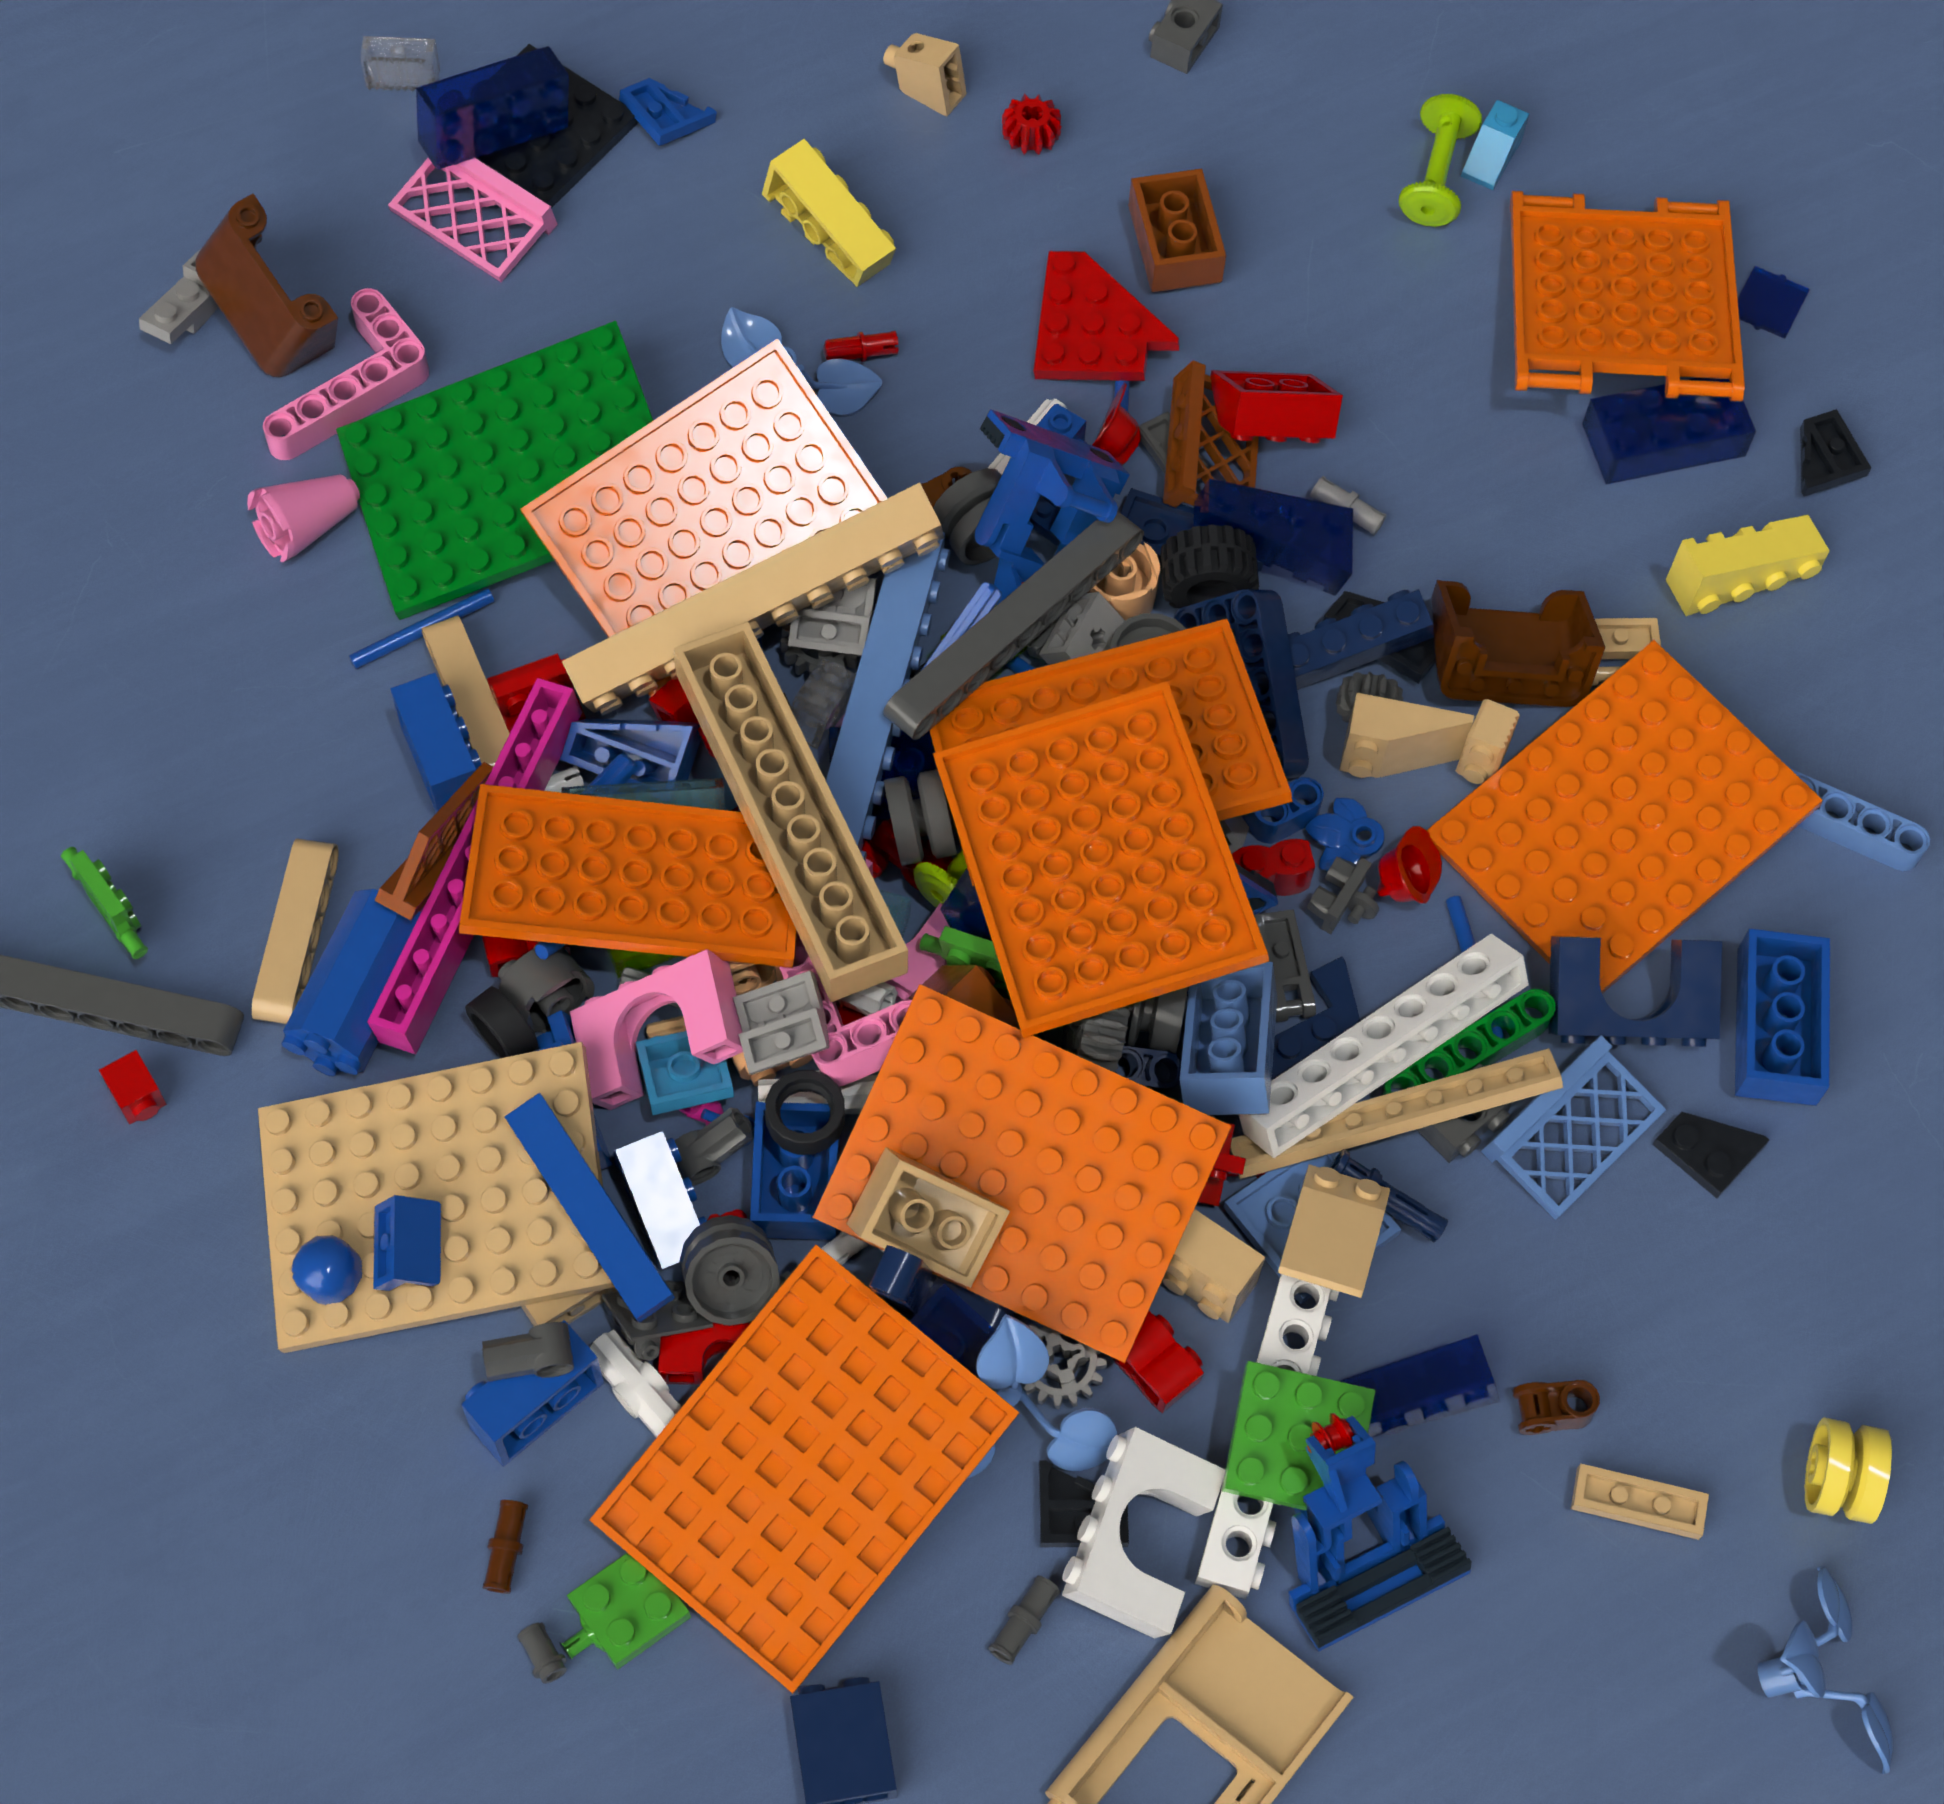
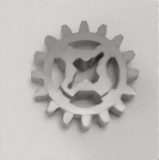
[1024,1323,1107,1409]

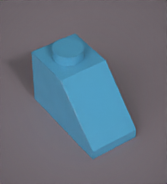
[1461,100,1530,190]

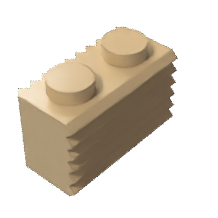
[1455,699,1520,784]

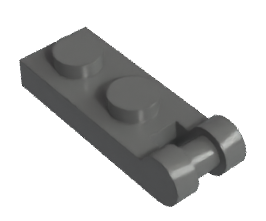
[1254,909,1316,1022]

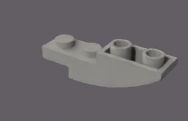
[139,244,257,344]

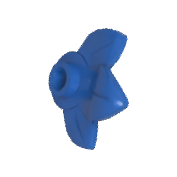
[1305,798,1385,872]

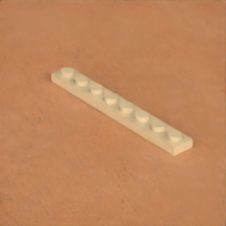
[1230,1048,1563,1179]

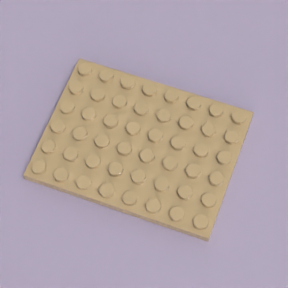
[258,1042,615,1353]

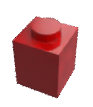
[99,1050,167,1125]

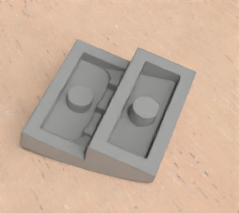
[788,578,877,656]
[733,971,829,1075]

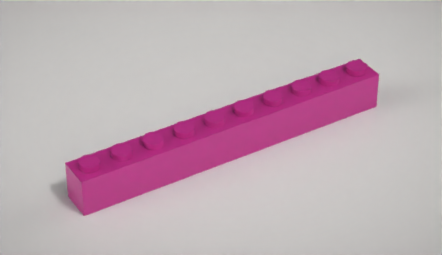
[367,678,582,1055]

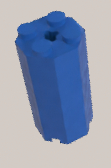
[281,889,421,1076]

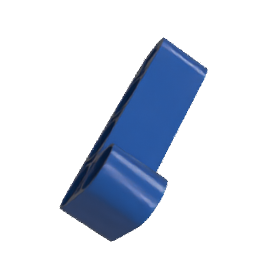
[1241,777,1324,844]

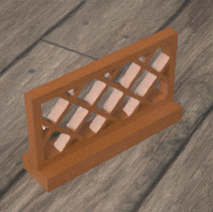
[1163,360,1259,525]
[375,762,493,920]

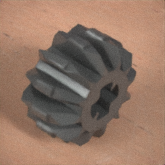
[1336,672,1404,722]

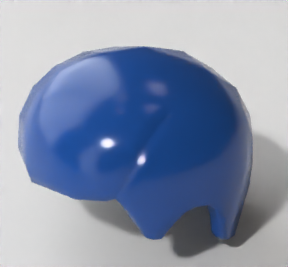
[291,1235,362,1305]

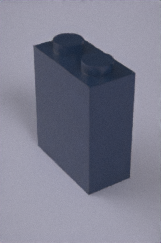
[790,1677,897,1804]

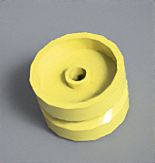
[1804,1417,1892,1524]

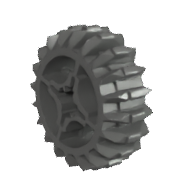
[1064,1005,1130,1072]

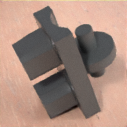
[1307,857,1379,934]

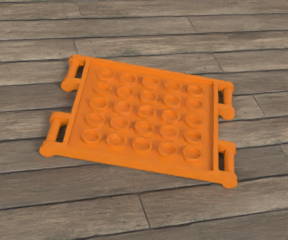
[1510,191,1745,402]

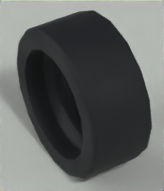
[465,986,539,1058]
[765,1070,845,1155]

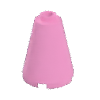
[247,474,360,562]

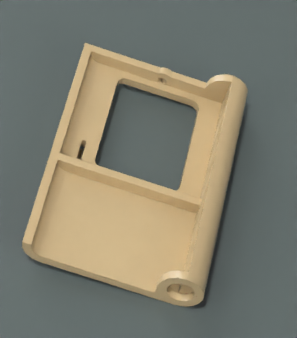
[1045,1584,1354,1804]

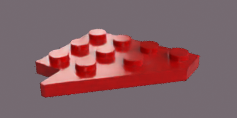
[1033,251,1180,381]

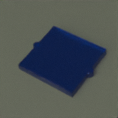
[1738,266,1810,339]

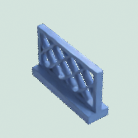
[1481,1035,1666,1220]

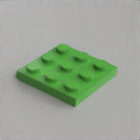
[1222,1361,1375,1511]

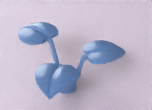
[721,307,882,417]
[968,1314,1118,1478]
[1758,1566,1893,1774]

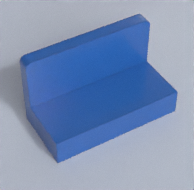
[373,1195,441,1291]

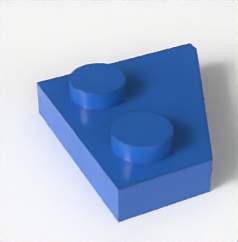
[619,78,717,146]

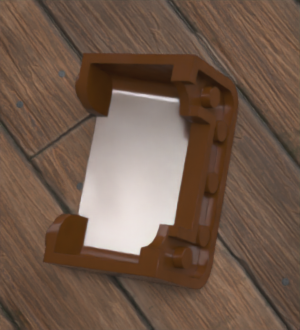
[196,193,338,377]
[1432,580,1605,707]

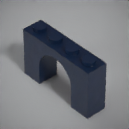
[1549,936,1722,1047]

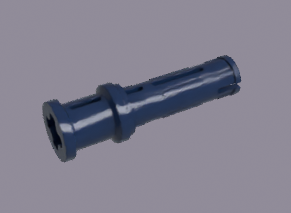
[1329,1149,1448,1242]

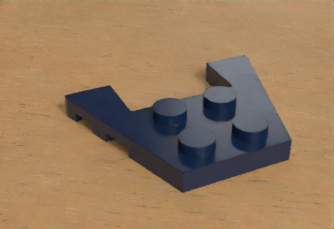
[1272,956,1360,1080]

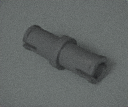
[988,1575,1061,1665]

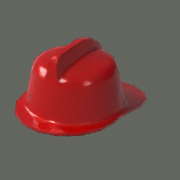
[1092,383,1140,466]
[1376,826,1442,904]

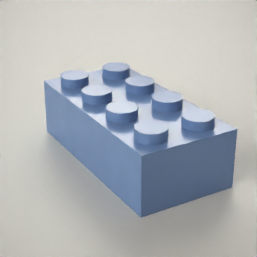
[1180,962,1277,1115]

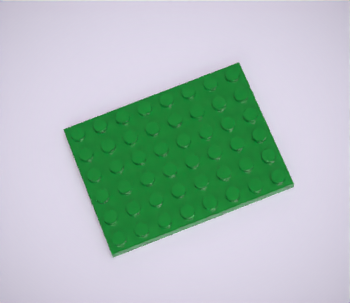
[336,320,654,620]

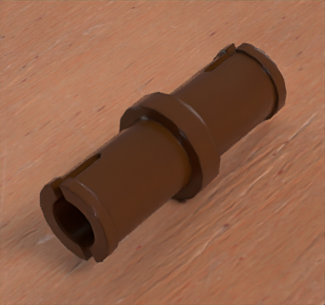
[482,1500,528,1594]

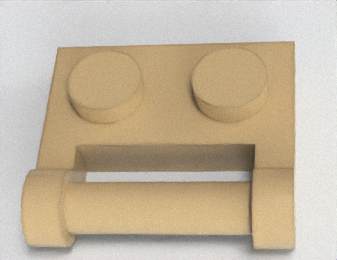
[1592,618,1661,686]

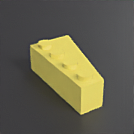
[762,138,896,287]
[1666,515,1830,617]

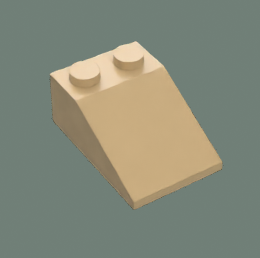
[1339,693,1474,778]
[847,1147,1010,1288]
[1278,1164,1390,1298]

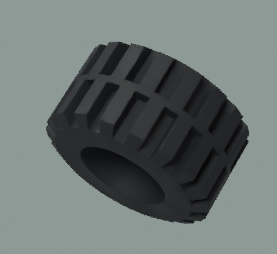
[1160,525,1260,609]

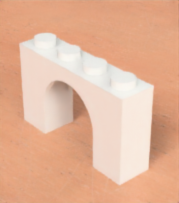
[1062,1427,1226,1639]

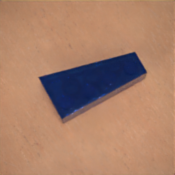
[1193,479,1353,596]
[1339,1334,1500,1437]

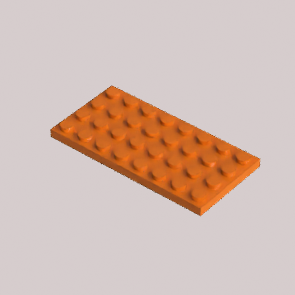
[459,784,797,968]

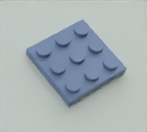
[1223,1152,1401,1304]

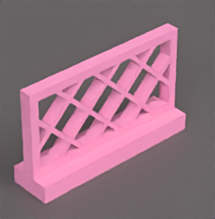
[388,135,558,283]

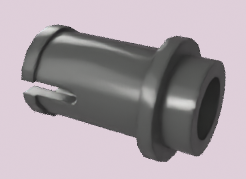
[517,1622,567,1684]

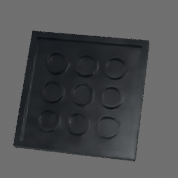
[436,44,639,208]

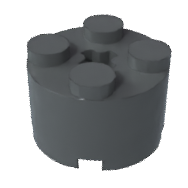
[498,942,595,1036]

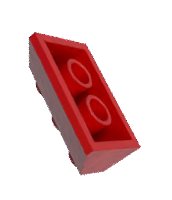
[1210,370,1343,443]

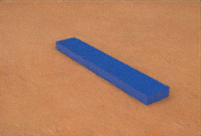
[504,1093,676,1323]

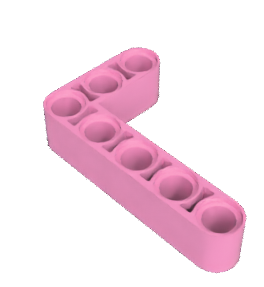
[263,288,429,460]
[779,931,912,1087]

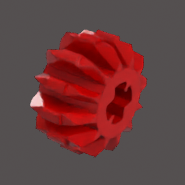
[1002,93,1062,155]

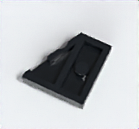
[1800,409,1871,497]
[1653,1112,1770,1198]
[1039,1460,1129,1547]

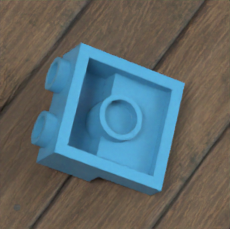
[636,1031,734,1115]

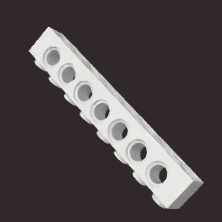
[1239,934,1529,1158]
[1195,1274,1339,1599]

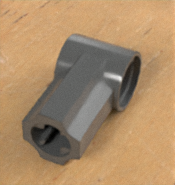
[675,1107,754,1185]
[482,1322,574,1382]

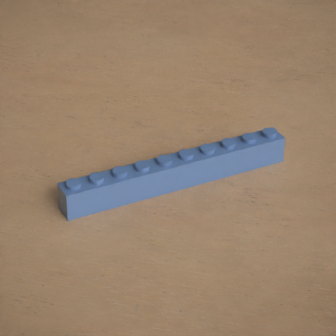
[826,533,950,862]

